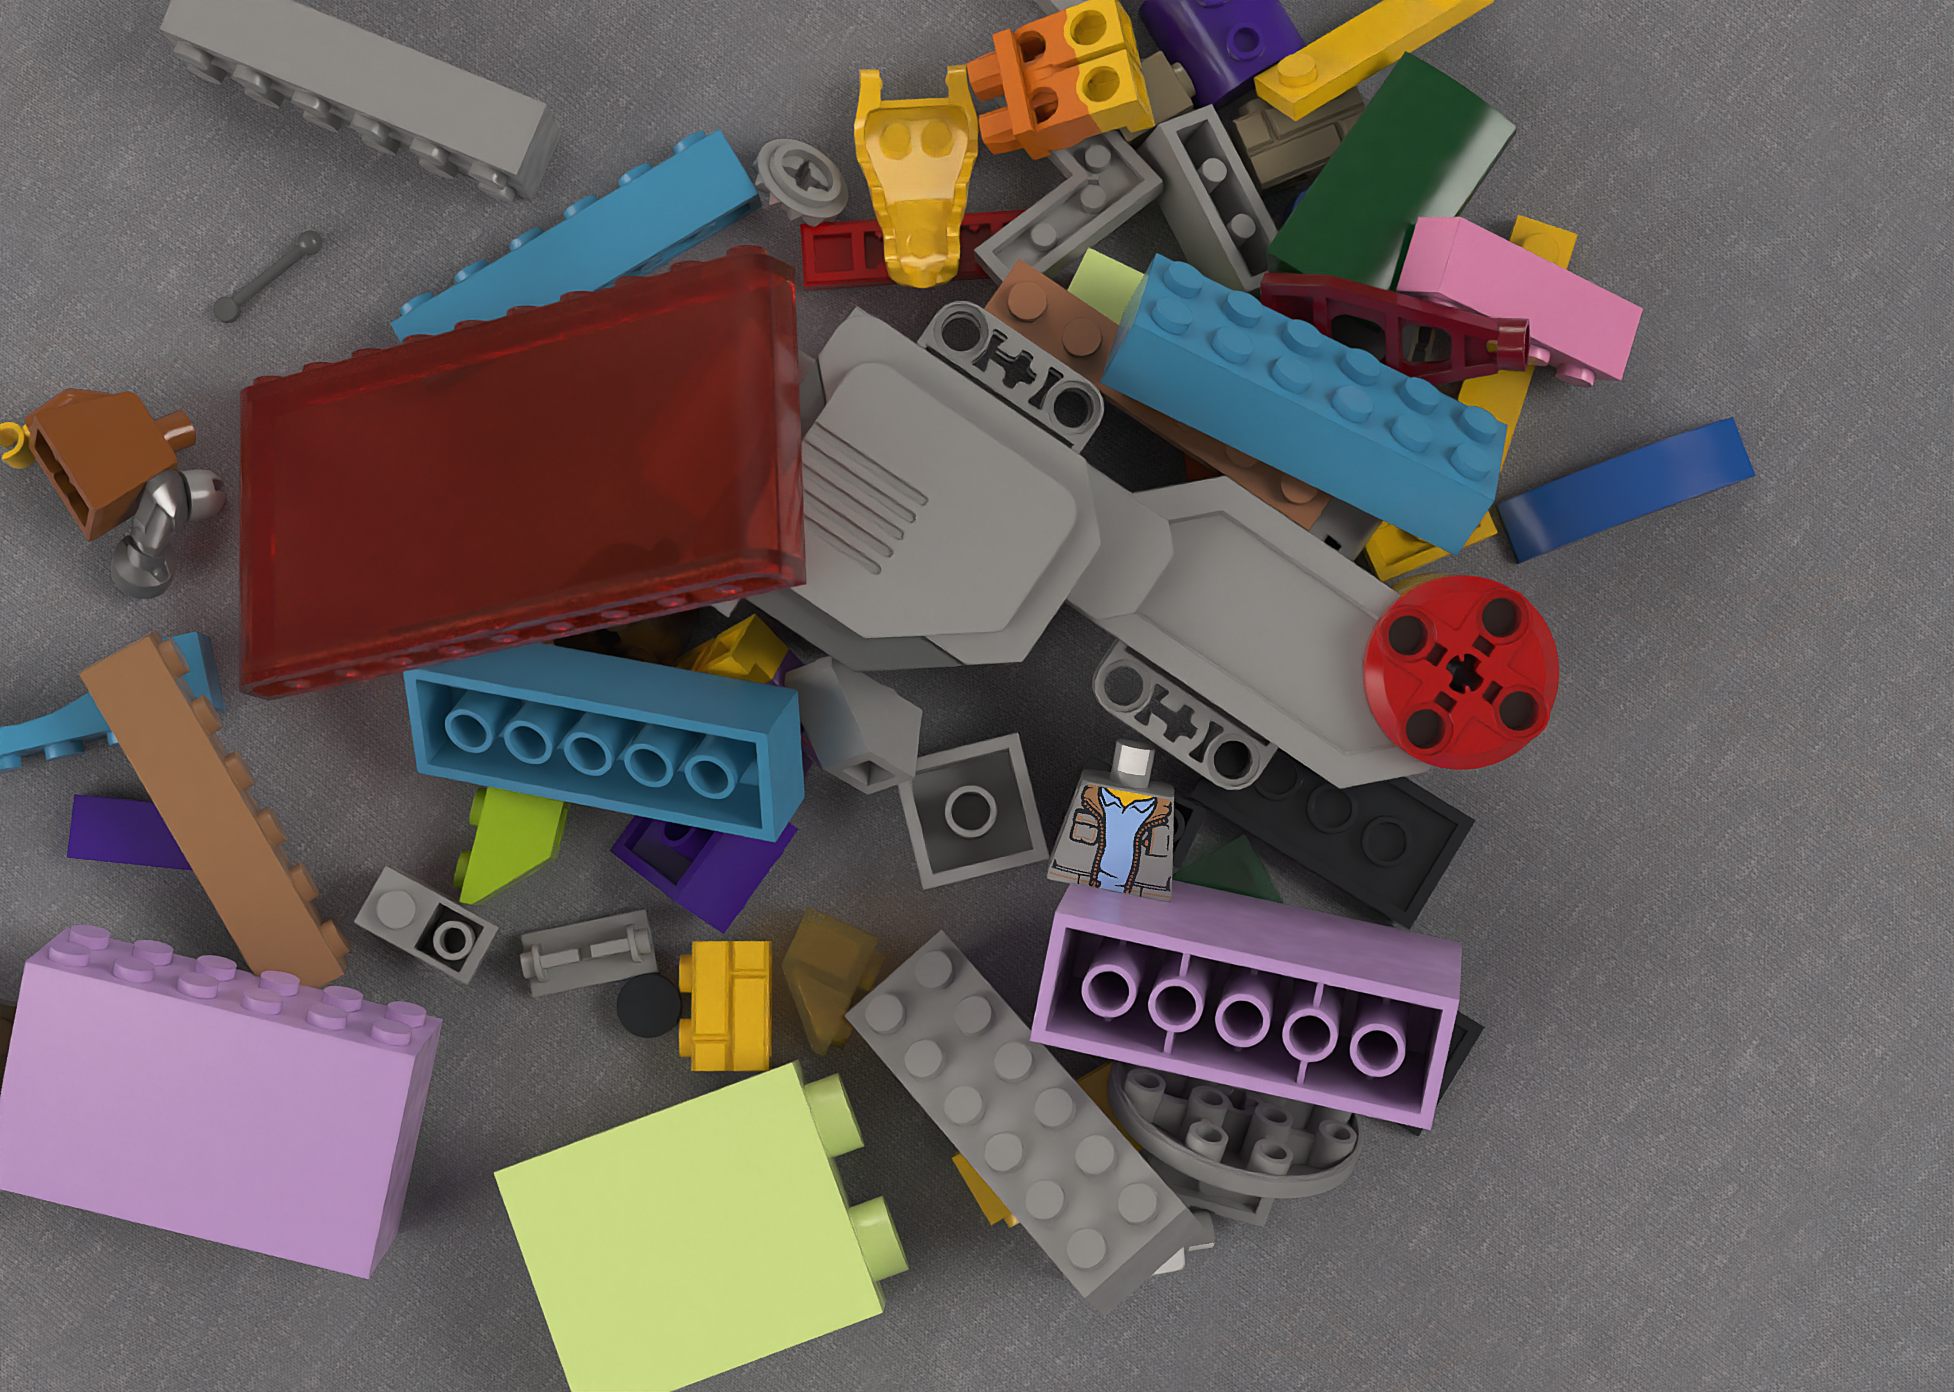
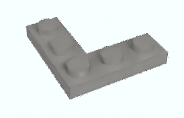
[974,94,1163,287]

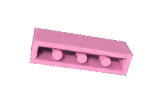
[1396,217,1643,387]

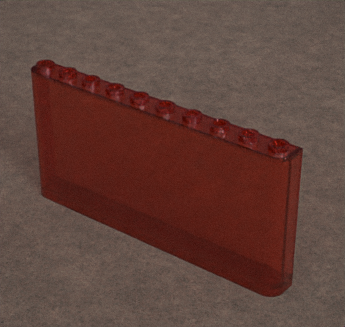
[239,245,807,701]

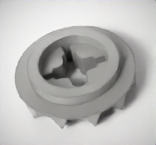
[751,139,848,227]

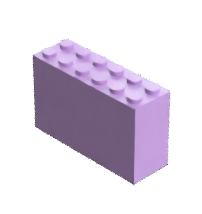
[1030,880,1462,1130]
[0,925,443,1279]

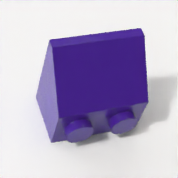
[610,815,799,934]

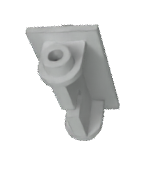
[520,909,659,998]

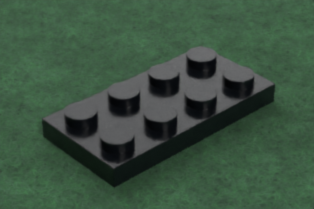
[1189,741,1476,930]

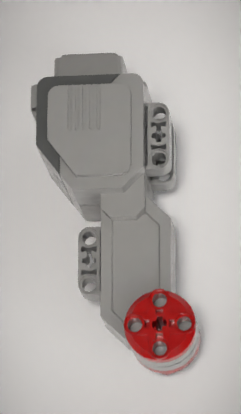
[640,301,1559,790]

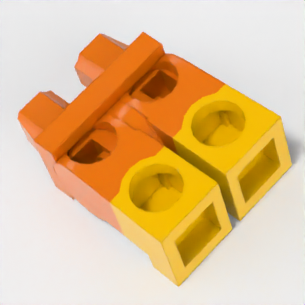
[966,0,1155,161]

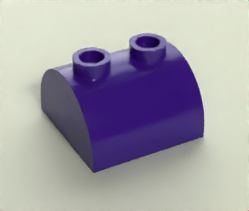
[1138,0,1307,112]

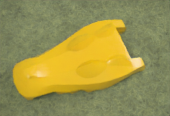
[854,64,979,289]

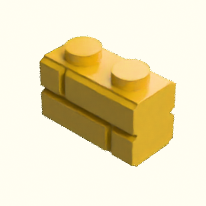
[679,941,772,1071]

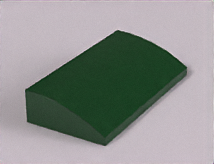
[1266,51,1516,333]

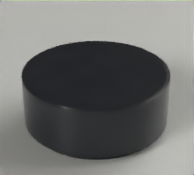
[617,974,682,1038]

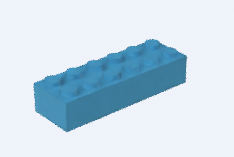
[1100,253,1508,556]
[402,624,805,842]

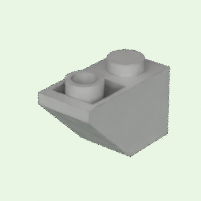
[784,656,922,795]
[354,865,500,985]

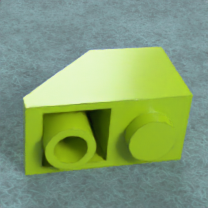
[453,786,571,906]

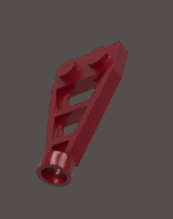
[1260,273,1530,386]

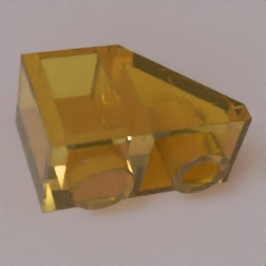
[781,906,886,1057]

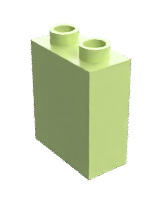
[494,1059,909,1392]

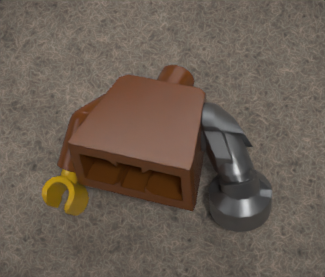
[0,388,196,599]

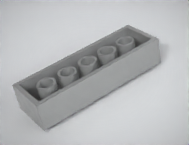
[159,0,562,203]
[844,929,1204,1317]

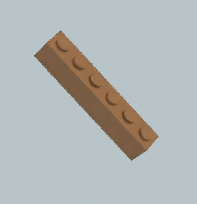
[79,630,351,989]

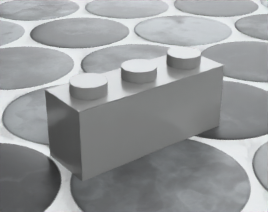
[1136,104,1278,303]

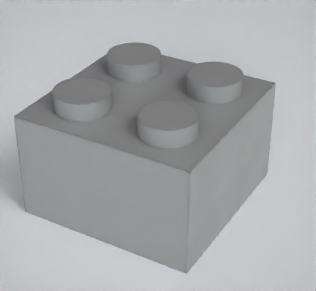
[897,732,1050,892]

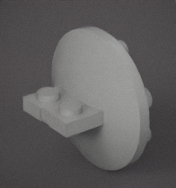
[1107,1060,1364,1227]

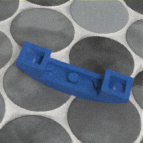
[1495,417,1756,564]

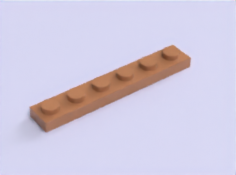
[984,259,1333,532]

